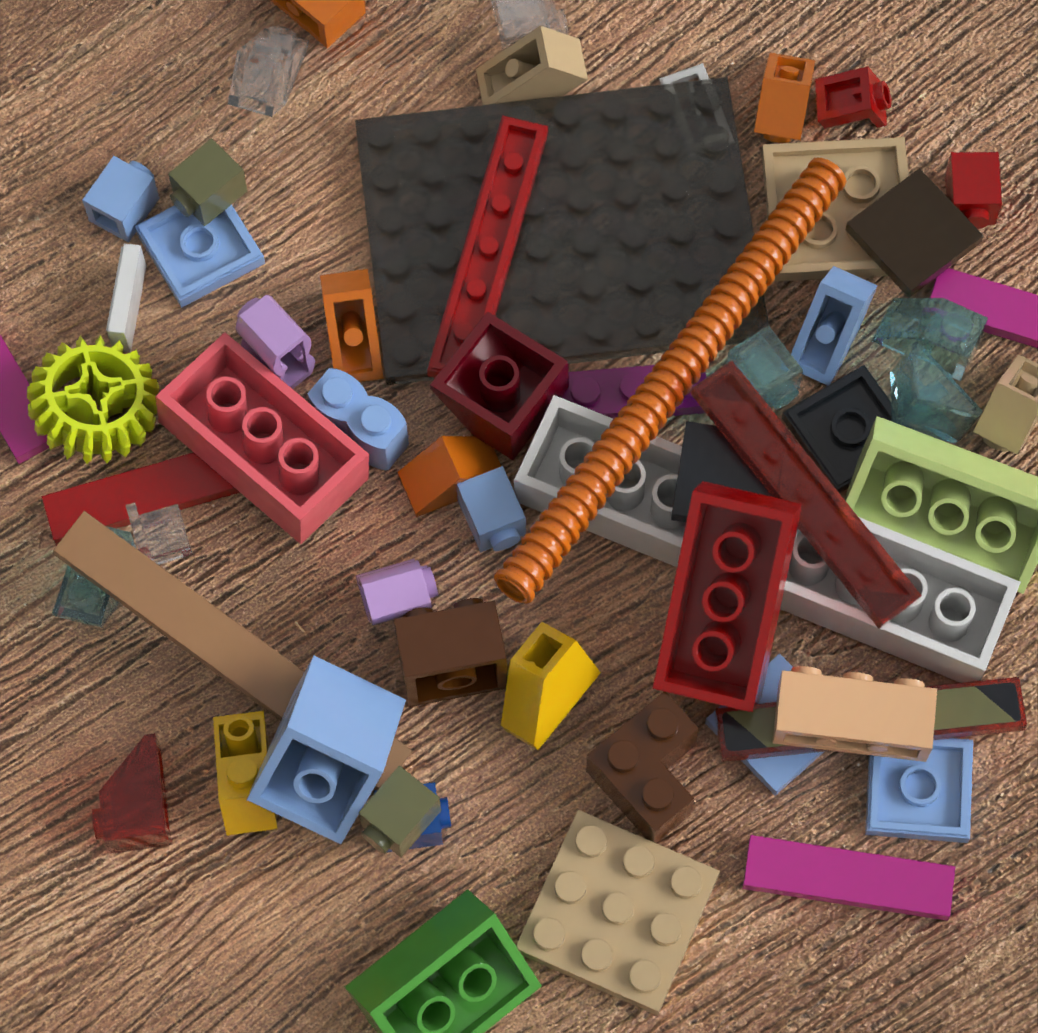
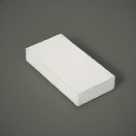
[106,243,147,353]

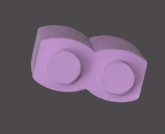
[236,295,315,389]
[356,559,438,625]

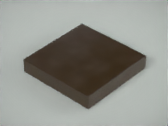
[845,168,984,298]

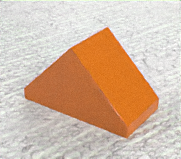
[398,436,501,517]

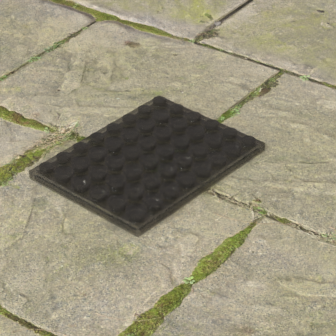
[355,77,771,385]

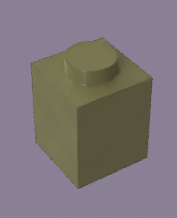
[168,138,248,226]
[359,766,441,858]

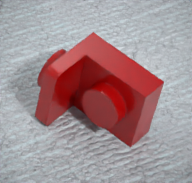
[815,66,892,129]

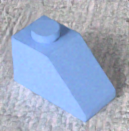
[786,266,878,386]

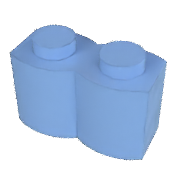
[307,368,409,470]

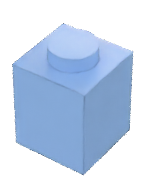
[82,156,160,243]
[457,466,526,553]

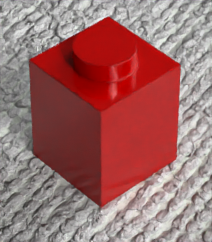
[945,152,1002,229]

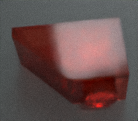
[92,733,172,854]

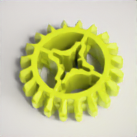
[27,335,159,464]

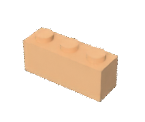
[772,666,937,762]

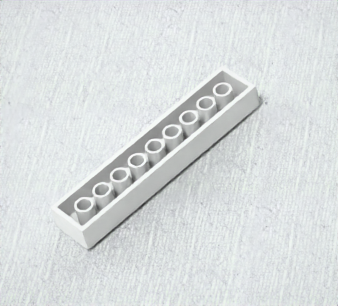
[514,395,1021,687]

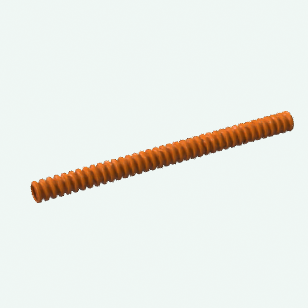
[494,157,847,604]

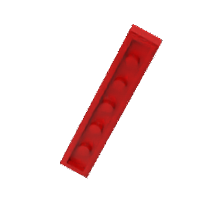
[427,115,548,378]

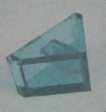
[890,341,983,444]

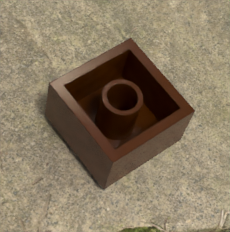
[394,598,507,707]

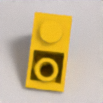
[501,622,601,750]
[213,711,278,836]

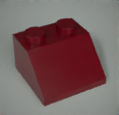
[430,311,569,460]

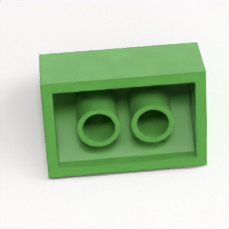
[345,889,542,1033]

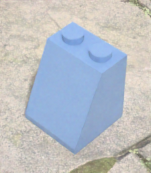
[247,655,406,844]

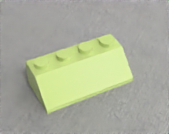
[841,416,1038,594]

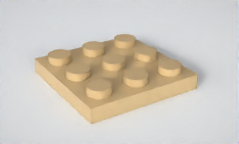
[761,137,909,282]
[516,810,720,1016]

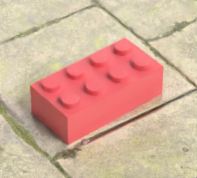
[155,332,369,544]

